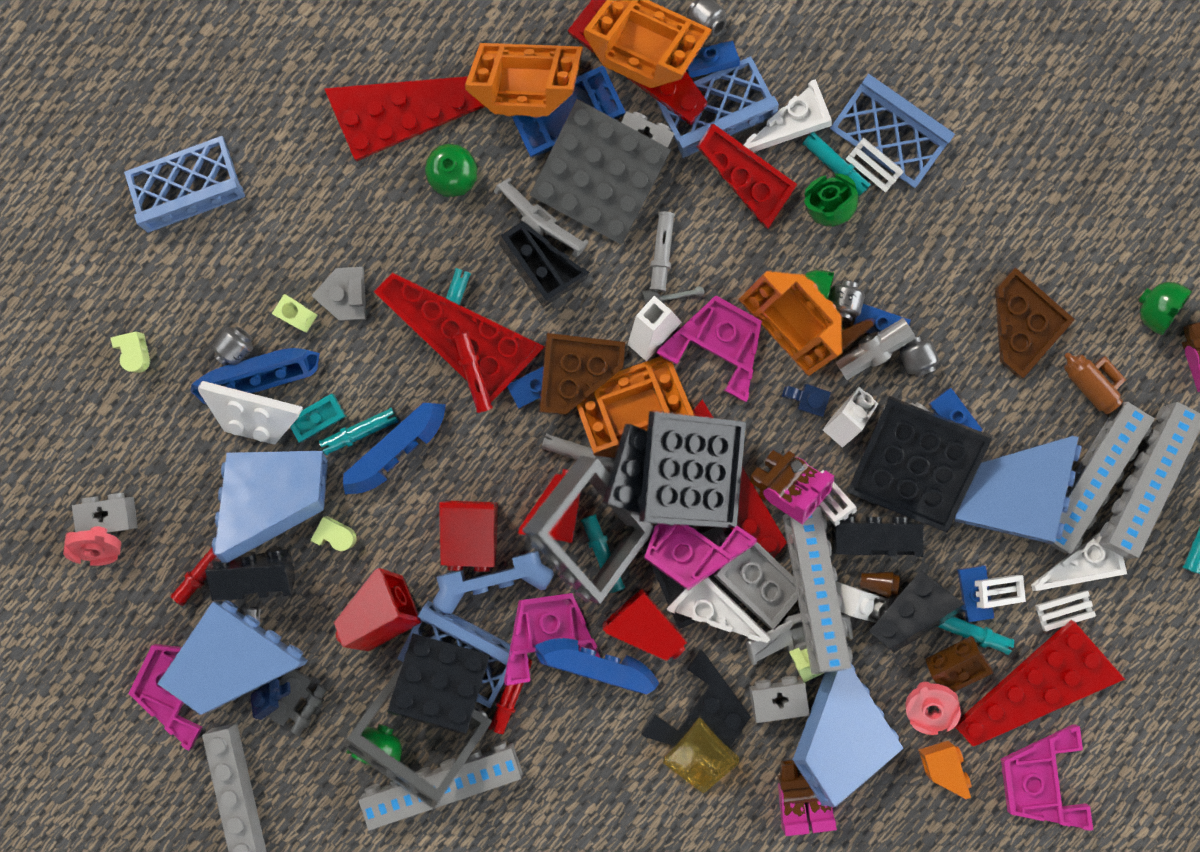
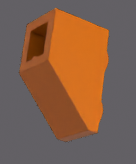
[918,741,972,799]

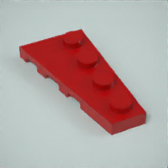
[697,124,797,229]

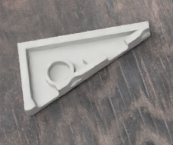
[744,79,832,152]
[1031,530,1127,591]
[667,577,771,643]

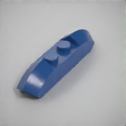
[190,348,320,405]
[343,403,446,494]
[535,638,659,694]

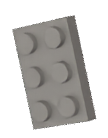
[713,542,798,629]

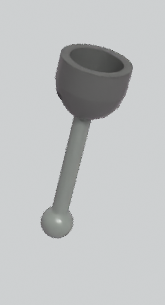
[641,286,705,307]

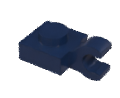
[782,384,831,417]
[251,679,291,720]

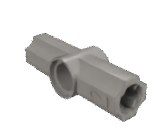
[834,318,916,380]

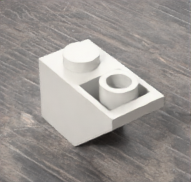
[628,296,682,361]
[823,387,878,448]
[835,582,889,623]

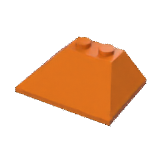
[584,0,712,88]
[465,43,583,118]
[738,271,842,376]
[577,356,694,458]

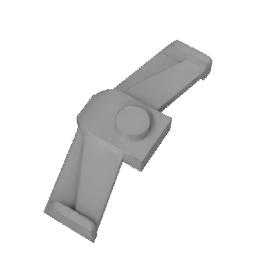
[494,178,589,258]
[746,613,854,665]

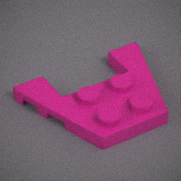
[656,296,762,402]
[645,523,757,591]
[504,593,601,685]
[128,644,202,751]
[1001,724,1093,831]

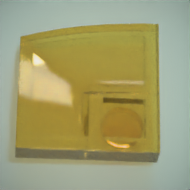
[663,718,739,794]

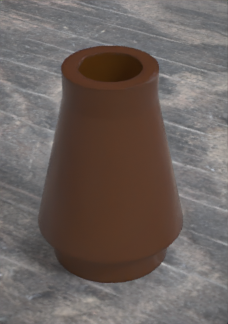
[859,572,900,598]

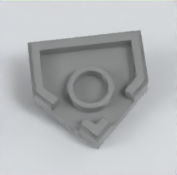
[312,267,367,321]

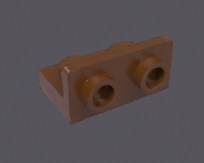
[925,636,994,692]

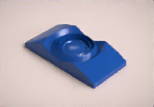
[512,65,626,157]

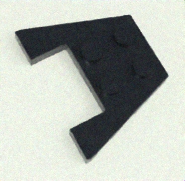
[641,649,751,760]

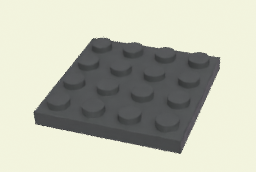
[530,99,672,245]

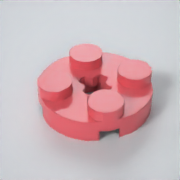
[63,526,121,566]
[905,682,961,735]

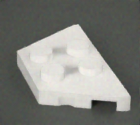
[198,381,302,445]

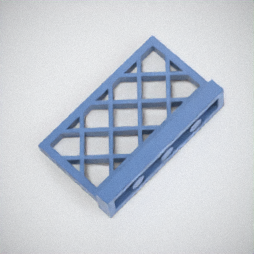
[656,56,779,158]
[830,74,955,188]
[124,136,245,233]
[397,601,511,708]

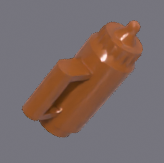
[1064,353,1126,414]

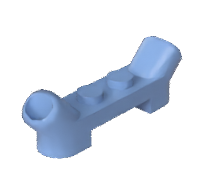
[433,551,554,614]

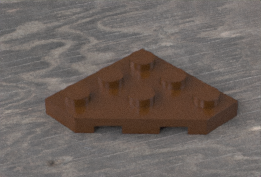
[995,267,1075,379]
[539,333,625,415]

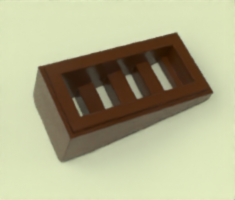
[841,318,875,350]

